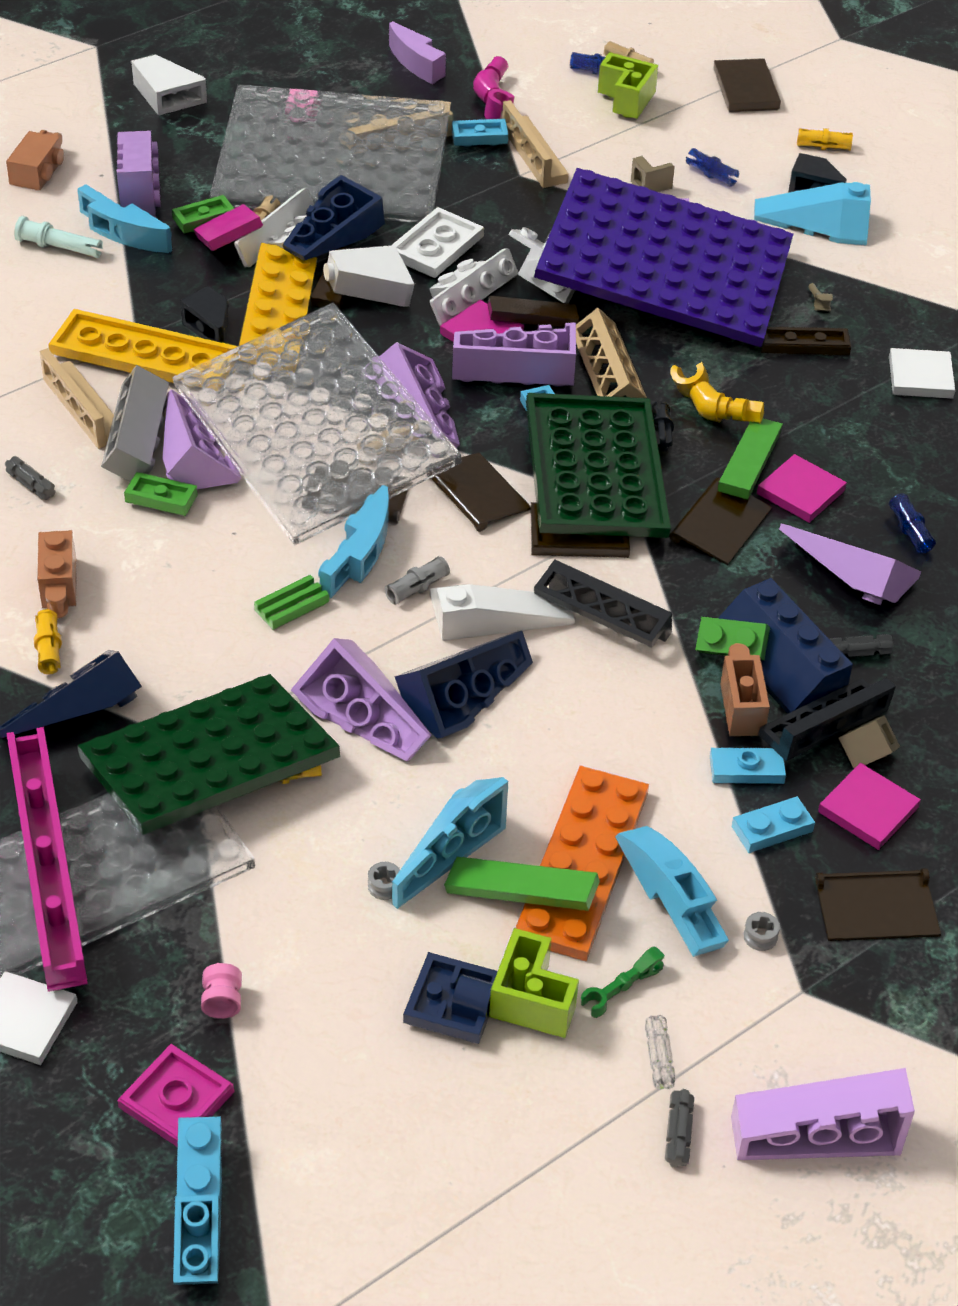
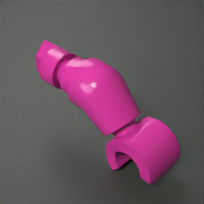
[473,56,515,119]

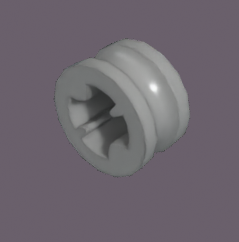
[368,862,400,900]
[744,912,780,951]

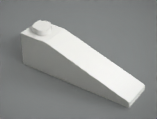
[430,584,575,641]

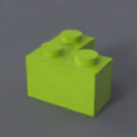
[598,52,658,119]
[489,928,579,1038]

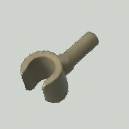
[808,283,833,311]

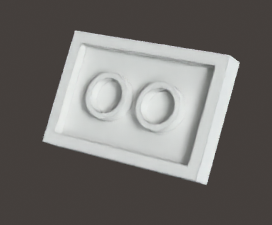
[391,207,484,278]

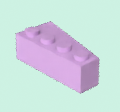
[117,131,161,218]
[452,322,576,387]
[731,1068,915,1160]

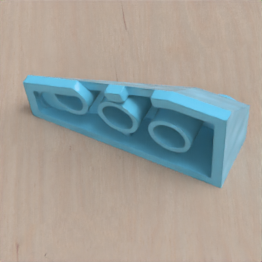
[754,182,871,245]
[392,777,509,909]

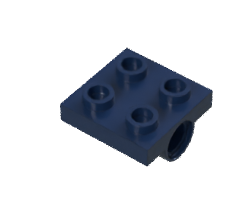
[403,952,498,1044]

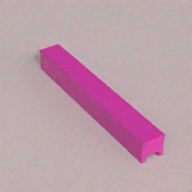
[7,727,88,992]

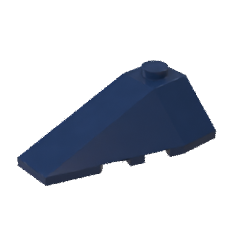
[283,175,385,261]
[394,630,533,739]
[0,650,142,738]

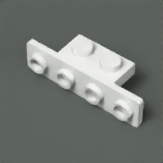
[234,188,314,267]
[509,227,575,303]
[429,248,518,326]

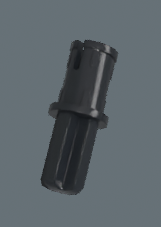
[651,401,674,452]

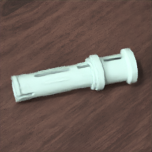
[14,216,103,258]

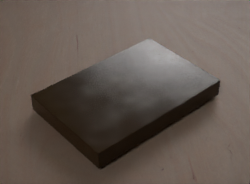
[713,58,781,112]
[530,502,630,558]

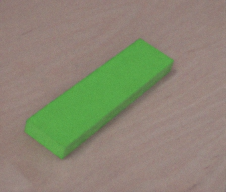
[717,418,783,499]
[444,856,600,911]

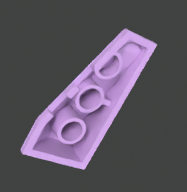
[370,342,460,449]

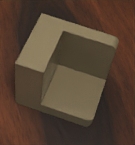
[631,156,675,192]
[839,715,900,768]

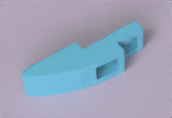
[77,184,172,253]
[318,485,389,598]
[615,826,729,957]
[173,1117,222,1285]

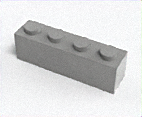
[101,365,169,482]

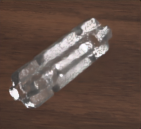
[645,1015,676,1090]

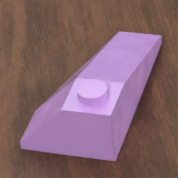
[163,389,241,489]
[779,523,921,605]
[291,638,431,761]

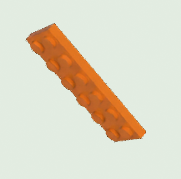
[515,766,649,961]

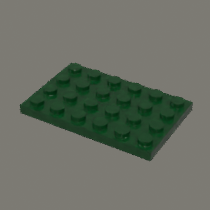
[526,393,671,538]
[78,674,340,835]

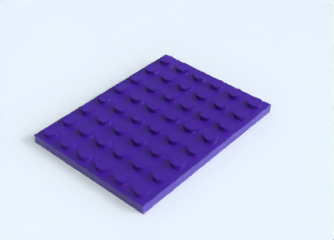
[534,168,794,347]

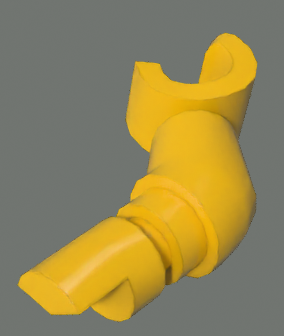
[671,362,764,423]

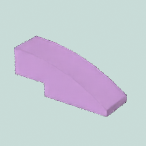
[389,21,446,84]

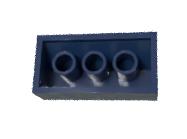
[718,578,853,714]

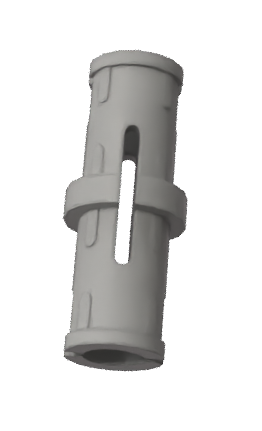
[385,556,450,604]

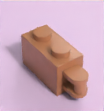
[6,130,64,190]
[37,530,76,618]
[720,643,770,736]

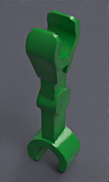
[581,946,665,1018]

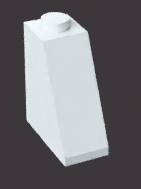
[131,55,207,116]
[323,245,414,307]

